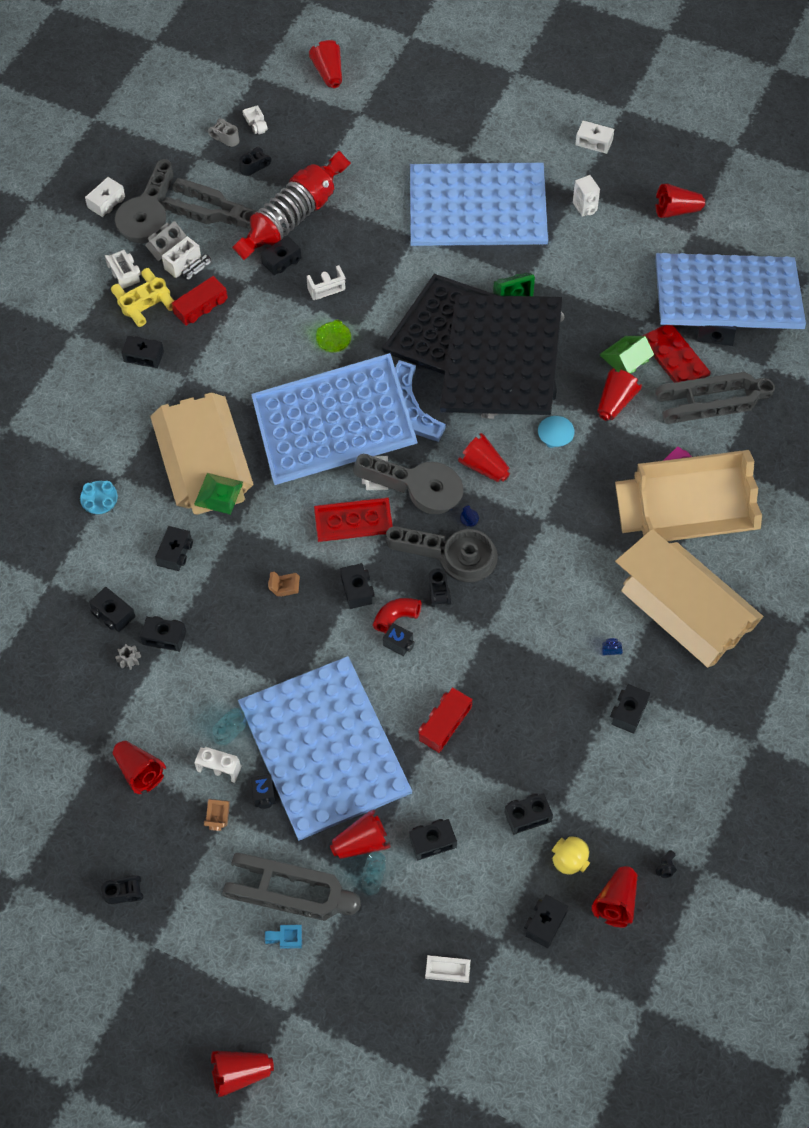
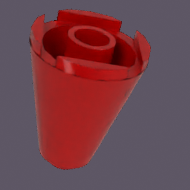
[309,40,342,88]
[656,183,705,218]
[597,368,642,421]
[458,433,510,482]
[113,741,166,794]
[330,809,391,859]
[592,866,638,928]
[211,1051,274,1097]

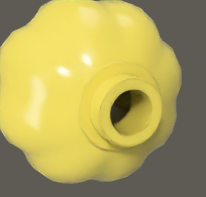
[552,836,590,875]

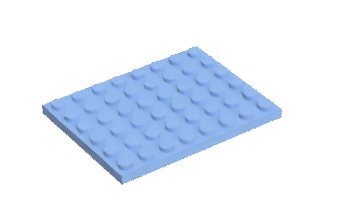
[410,163,548,246]
[655,253,806,329]
[251,353,418,485]
[238,656,412,841]

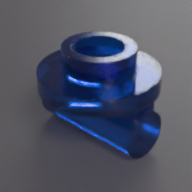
[460,505,479,527]
[602,638,623,656]

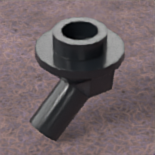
[656,850,677,878]

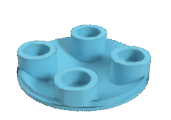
[538,416,575,448]
[80,481,118,514]

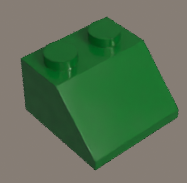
[493,273,535,296]

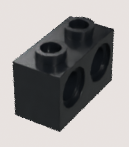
[504,793,553,835]

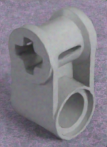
[208,118,240,147]

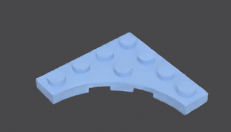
[395,360,446,442]

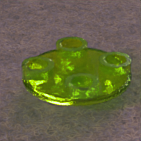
[316,320,351,352]

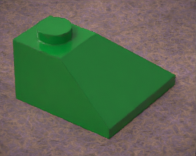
[194,473,243,515]

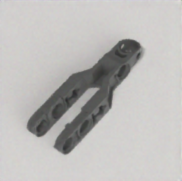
[161,178,256,229]

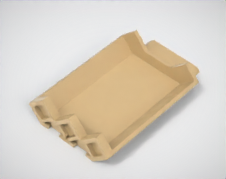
[150,393,253,515]
[615,450,762,541]
[615,529,764,668]

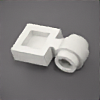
[243,105,268,135]

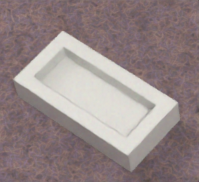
[425,956,470,983]

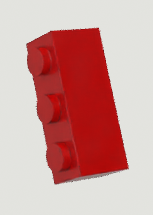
[171,276,228,325]
[418,687,473,753]

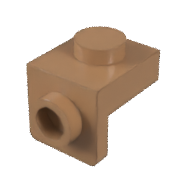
[268,572,300,597]
[204,799,230,831]

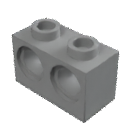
[145,221,187,261]

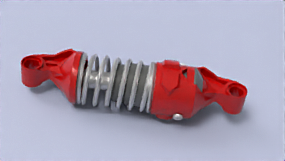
[232,150,351,260]

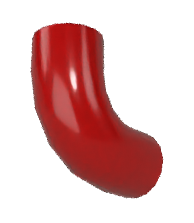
[372,598,421,633]

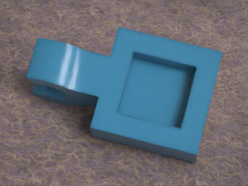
[265,925,302,949]

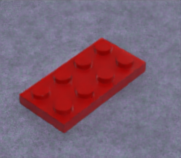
[643,325,711,383]
[314,498,393,542]

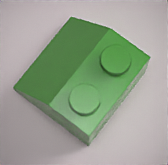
[599,336,654,374]

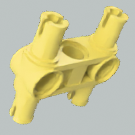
[111,268,174,327]

